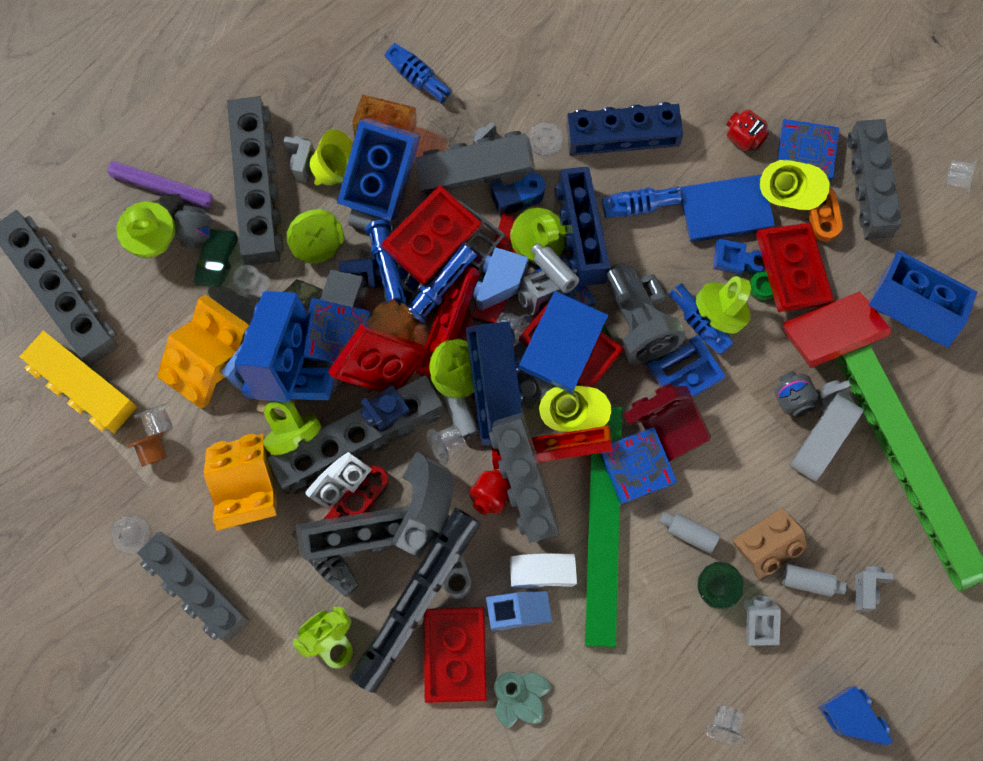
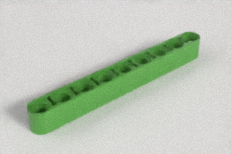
[836,344,983,591]

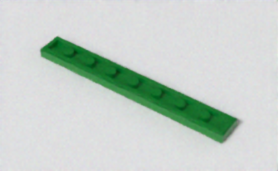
[585,407,622,648]

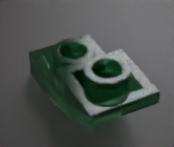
[194,229,239,288]

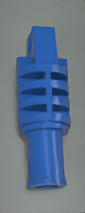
[384,43,452,104]
[601,186,682,217]
[669,283,734,354]

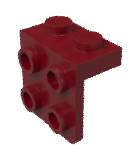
[624,384,711,462]

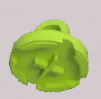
[116,201,176,259]
[510,207,566,265]
[287,209,344,264]
[696,276,751,334]
[428,339,474,399]
[263,400,321,455]
[293,606,353,669]

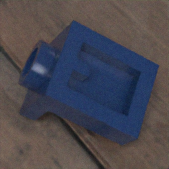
[339,258,383,289]
[360,385,410,431]

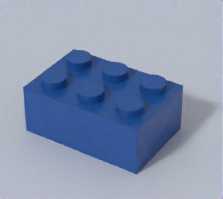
[337,118,421,221]
[868,250,978,348]
[235,291,308,402]

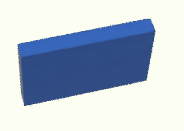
[679,174,775,243]
[518,291,608,393]

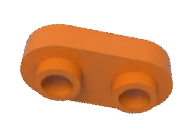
[808,187,843,242]

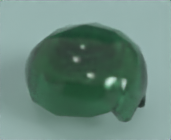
[697,562,745,610]

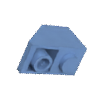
[473,247,528,311]
[486,591,552,632]

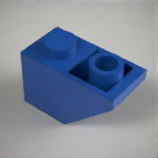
[818,686,893,745]

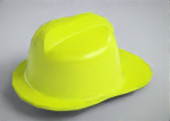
[309,129,353,186]
[760,160,829,210]
[539,386,611,432]

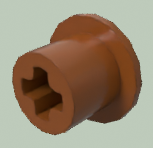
[127,432,167,467]

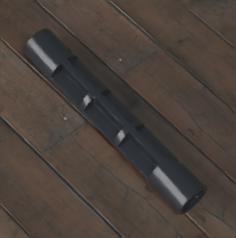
[350,507,481,693]

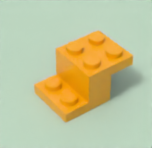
[157,294,250,409]
[203,433,277,531]

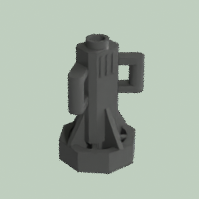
[607,263,685,365]

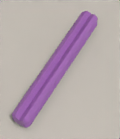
[107,161,213,209]

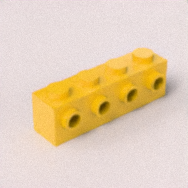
[19,330,138,434]

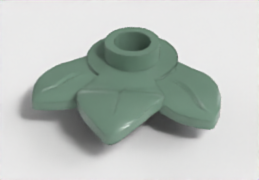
[494,672,552,728]

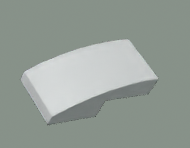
[305,452,372,511]
[510,554,577,589]

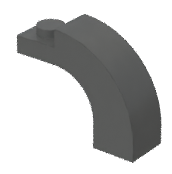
[391,451,453,558]

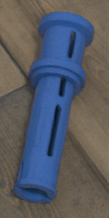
[365,220,406,307]
[404,243,477,324]

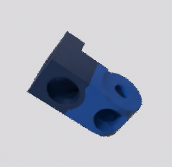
[490,173,546,218]

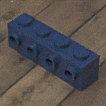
[566,102,683,156]
[554,166,610,287]
[466,321,523,445]

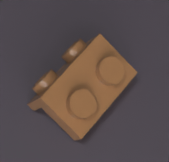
[733,508,808,579]

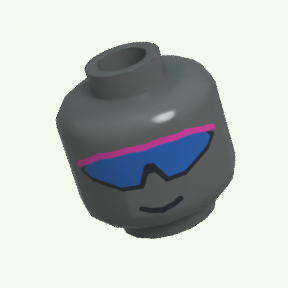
[174,206,212,249]
[774,371,819,418]

